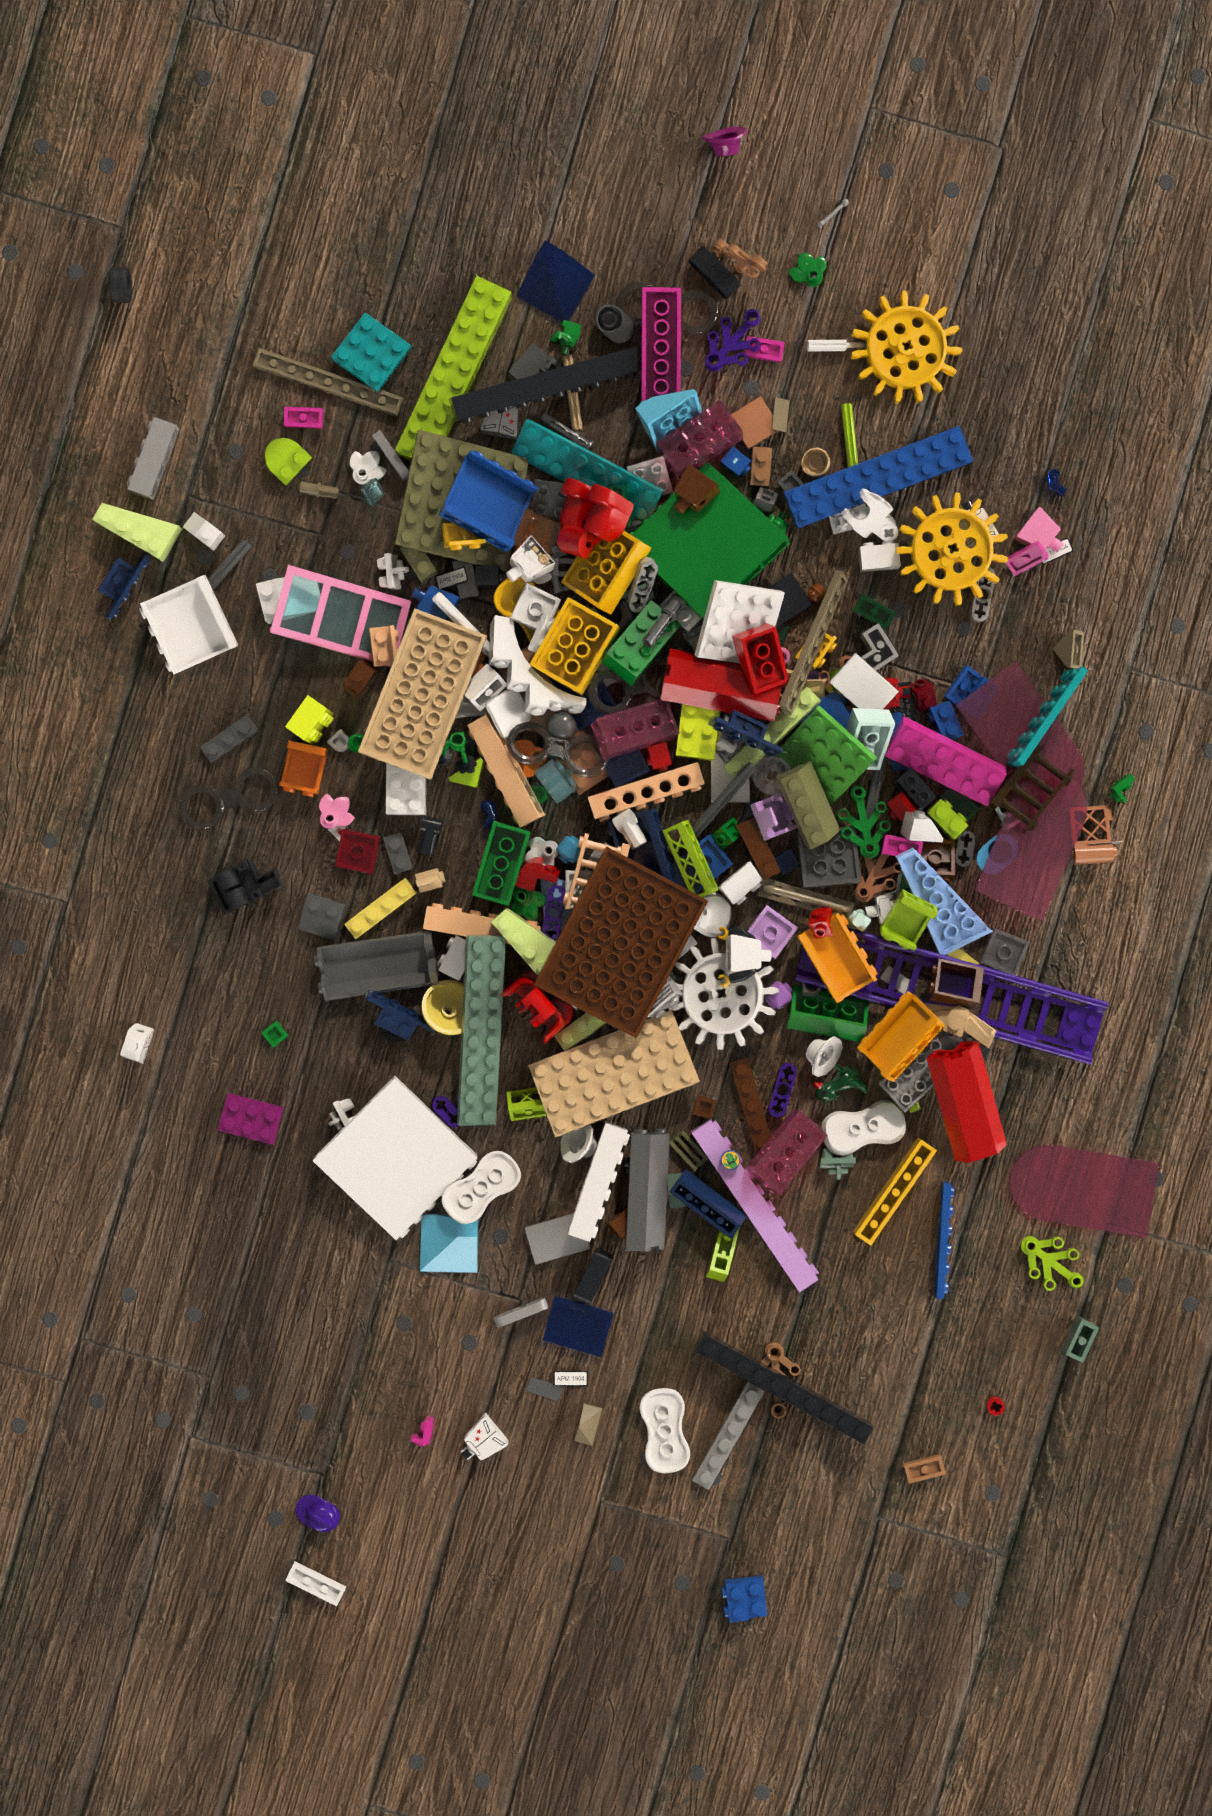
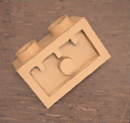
[369,625,399,667]

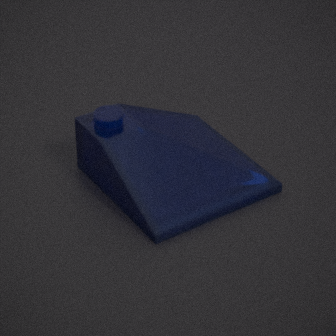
[517,240,595,322]

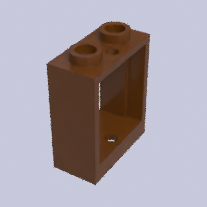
[928,958,984,1010]

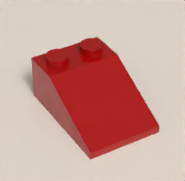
[732,623,789,694]

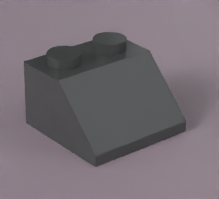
[299,893,347,941]

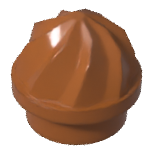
[808,583,827,603]

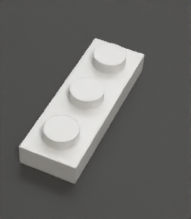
[285,1562,346,1606]

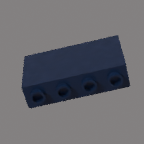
[608,809,677,883]

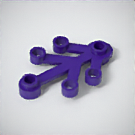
[705,309,761,372]

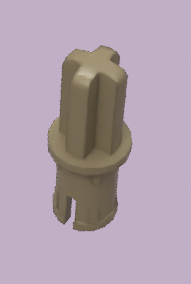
[300,481,339,499]

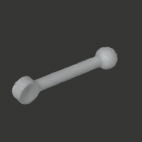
[817,199,849,228]

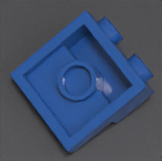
[722,1575,767,1623]

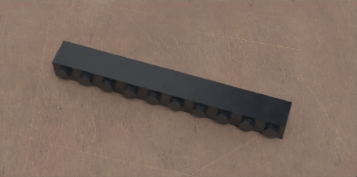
[449,347,641,424]
[694,1330,873,1444]

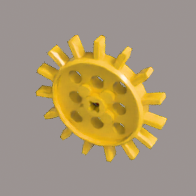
[850,291,962,404]
[895,492,1008,606]

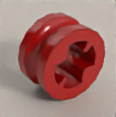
[986,1396,1005,1416]

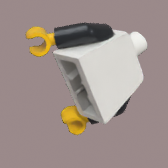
[718,927,771,987]

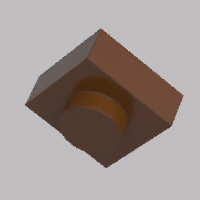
[692,1095,717,1119]

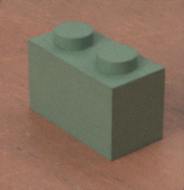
[1061,1316,1099,1363]

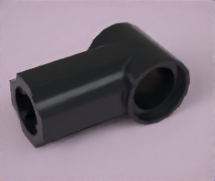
[416,815,443,856]

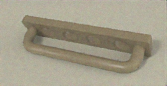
[757,879,854,921]

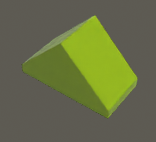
[448,758,484,788]

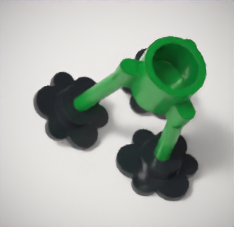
[437,732,477,774]

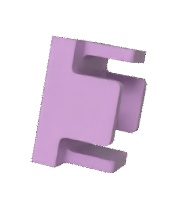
[750,793,798,841]
[748,905,798,959]

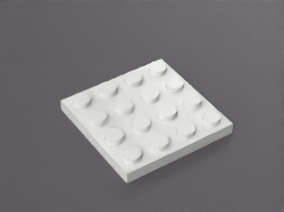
[695,580,785,663]

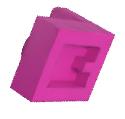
[411,1416,435,1446]

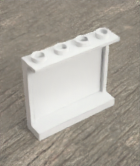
[139,575,239,674]

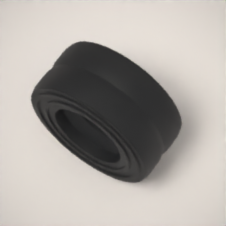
[109,267,132,303]

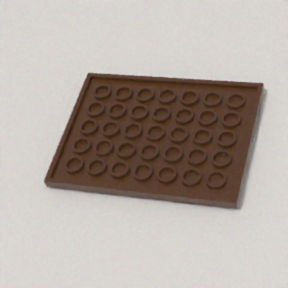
[533,846,708,1038]

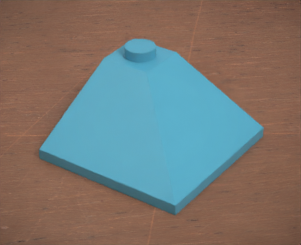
[635,389,706,453]
[420,1214,479,1273]

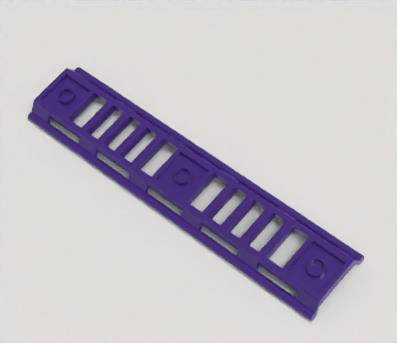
[795,927,1109,1065]

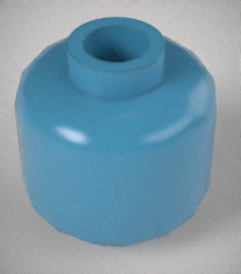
[556,835,581,864]

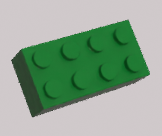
[601,600,681,686]
[472,821,531,906]

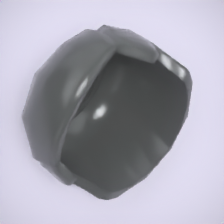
[546,711,577,742]

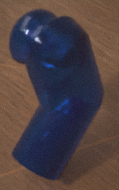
[1046,469,1067,497]
[481,800,498,829]

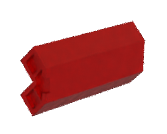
[660,648,786,722]
[926,1041,1007,1163]

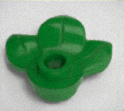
[788,253,827,287]
[511,887,547,921]

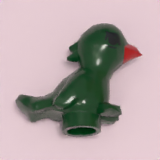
[814,1065,868,1103]

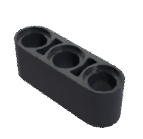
[688,246,741,299]
[572,1247,614,1305]

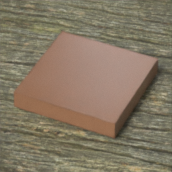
[728,396,778,450]

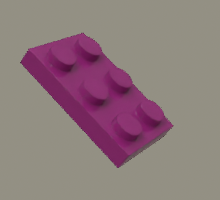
[218,1093,284,1145]

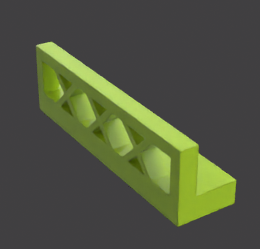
[663,820,719,897]
[507,1087,547,1121]

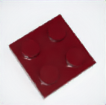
[335,829,381,874]

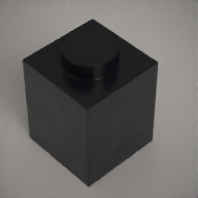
[475,566,505,589]

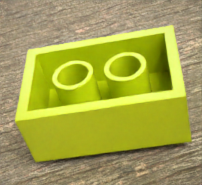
[285,695,334,745]
[676,704,720,761]

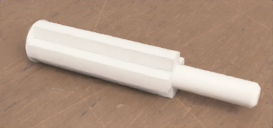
[806,340,865,352]

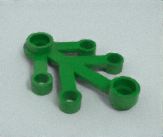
[837,785,891,859]

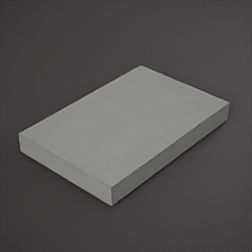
[525,1213,591,1265]

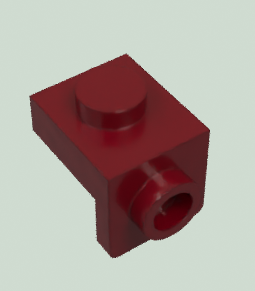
[908,679,937,712]

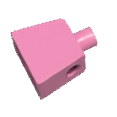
[1014,507,1064,553]

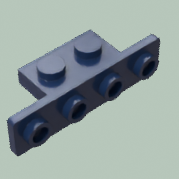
[97,551,150,620]
[708,710,783,756]
[366,990,435,1040]

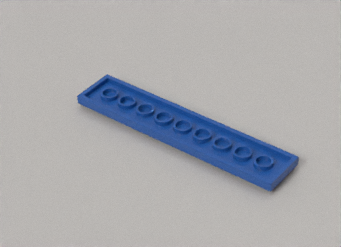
[783,426,973,529]

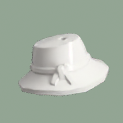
[806,1036,843,1077]
[560,1125,597,1163]

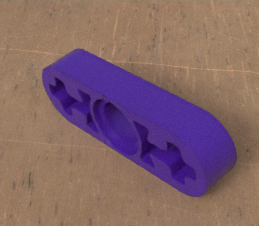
[542,885,565,940]
[768,1063,797,1117]

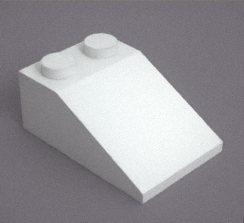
[256,576,320,624]
[718,861,763,905]

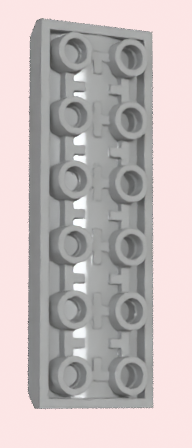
[879,1011,981,1112]

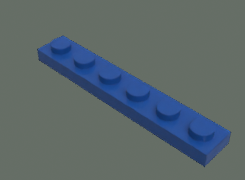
[934,1181,954,1299]

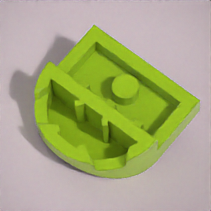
[264,438,312,485]

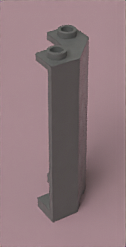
[314,930,439,1001]
[626,1128,670,1251]

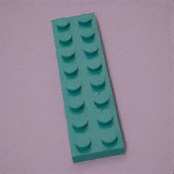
[511,418,664,522]

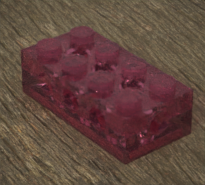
[657,401,743,480]
[591,700,680,760]
[745,1110,828,1195]

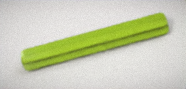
[841,403,858,468]

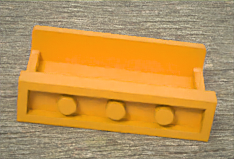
[797,913,878,1003]
[857,991,945,1082]

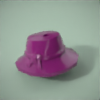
[702,126,747,156]

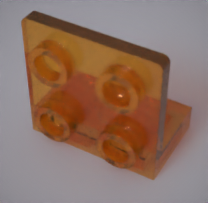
[513,508,562,556]

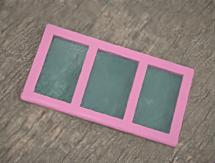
[270,565,411,667]

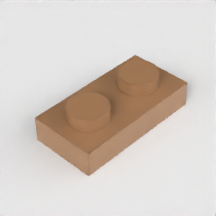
[750,447,772,488]
[903,1454,946,1484]

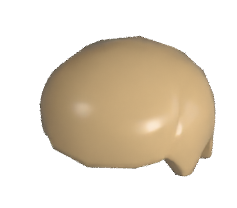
[801,448,830,478]

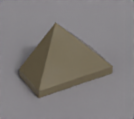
[1053,629,1084,669]
[574,1403,602,1446]

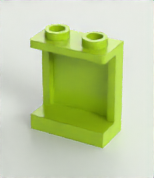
[880,889,938,951]

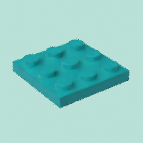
[331,313,412,393]

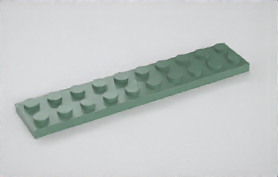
[457,935,506,1126]

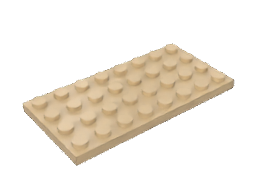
[358,608,487,780]
[528,1010,700,1138]

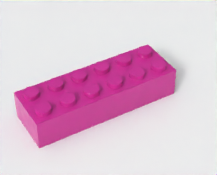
[641,287,681,402]
[885,716,1007,806]

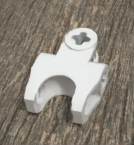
[842,489,899,542]

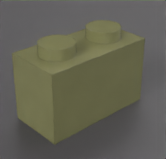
[400,547,438,584]

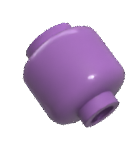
[764,981,793,1010]

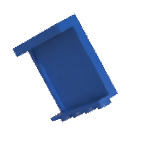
[438,450,538,552]

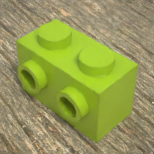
[925,799,969,840]

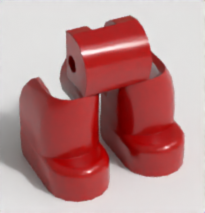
[557,477,634,559]
[501,969,574,1044]

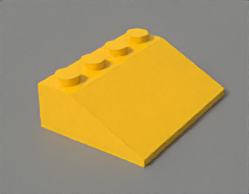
[561,531,652,615]
[529,597,620,696]

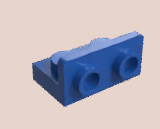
[926,700,964,740]

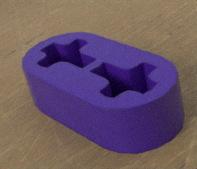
[432,1096,459,1127]

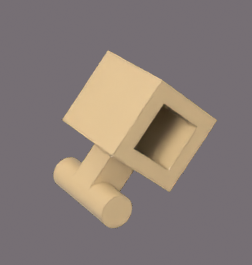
[415,868,446,893]

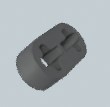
[955,831,975,867]

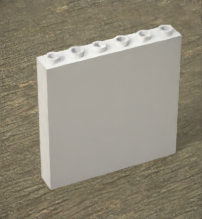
[313,1076,477,1240]

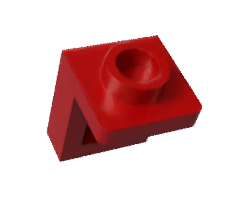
[808,907,833,939]

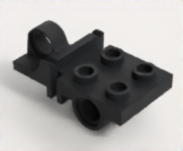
[208,859,283,915]

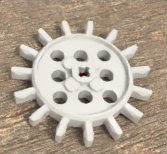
[669,938,779,1050]

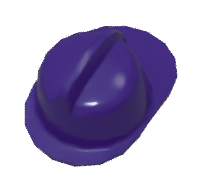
[296,1495,340,1532]

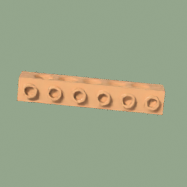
[588,762,705,822]

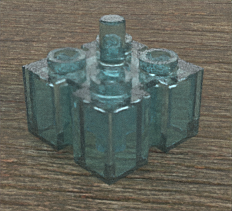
[534,759,579,805]

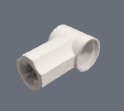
[612,808,647,850]

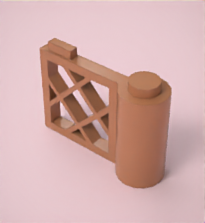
[1068,805,1117,865]

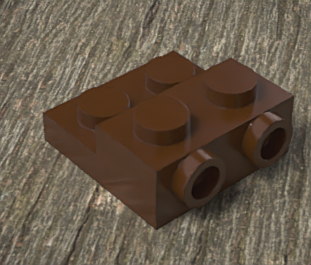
[921,839,955,884]

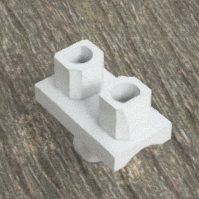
[377,553,409,590]
[328,1098,354,1130]

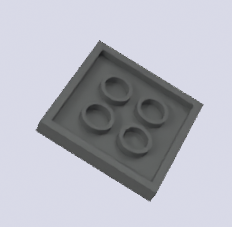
[797,826,861,889]

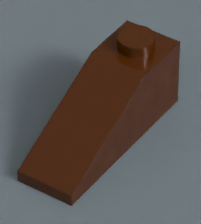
[736,817,781,880]

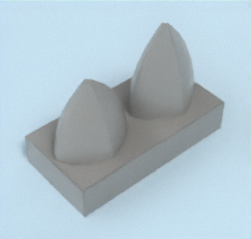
[716,713,738,754]

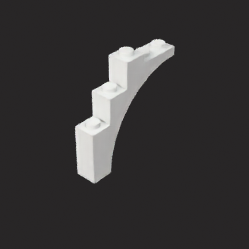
[489,615,586,716]

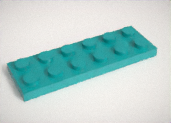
[1005,666,1088,768]

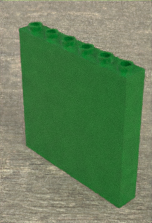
[630,462,790,621]

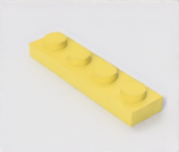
[344,878,417,939]

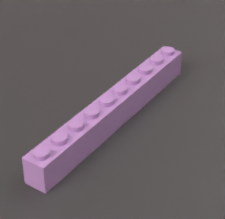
[691,1119,819,1293]

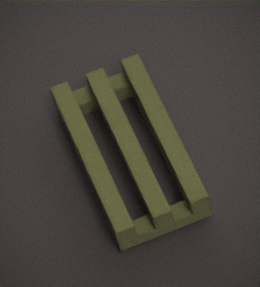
[669,1130,709,1171]

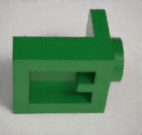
[1108,774,1136,803]
[711,817,740,850]

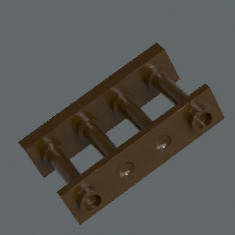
[988,743,1075,834]

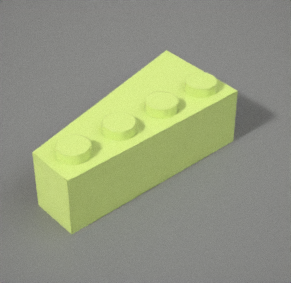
[92,503,183,562]
[491,908,556,975]

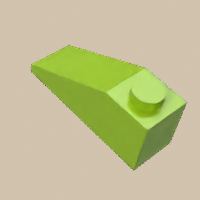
[706,1228,740,1282]

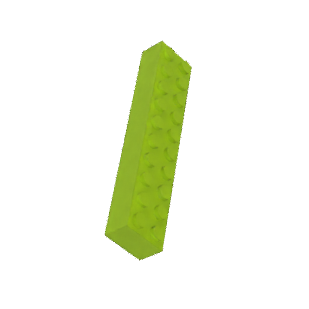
[395,275,512,461]

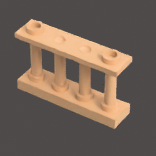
[563,833,630,909]

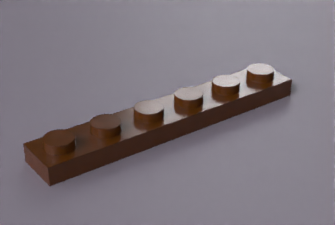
[729,1057,780,1173]

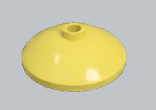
[421,980,464,1035]

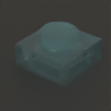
[361,478,386,505]

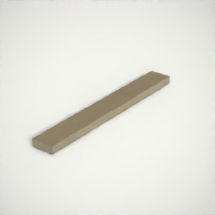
[252,348,404,417]
[778,570,848,715]

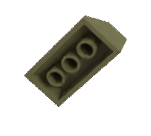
[775,761,840,849]

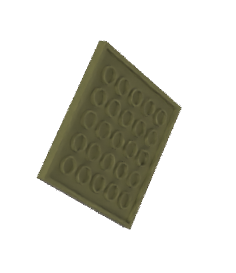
[394,430,529,572]

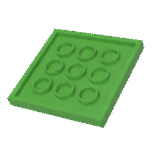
[775,706,877,806]

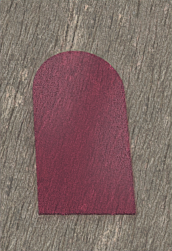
[955,661,1084,808]
[974,770,1087,922]
[1010,1145,1159,1238]

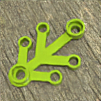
[1020,1236,1084,1291]

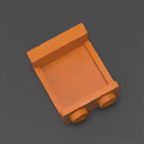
[279,740,328,797]

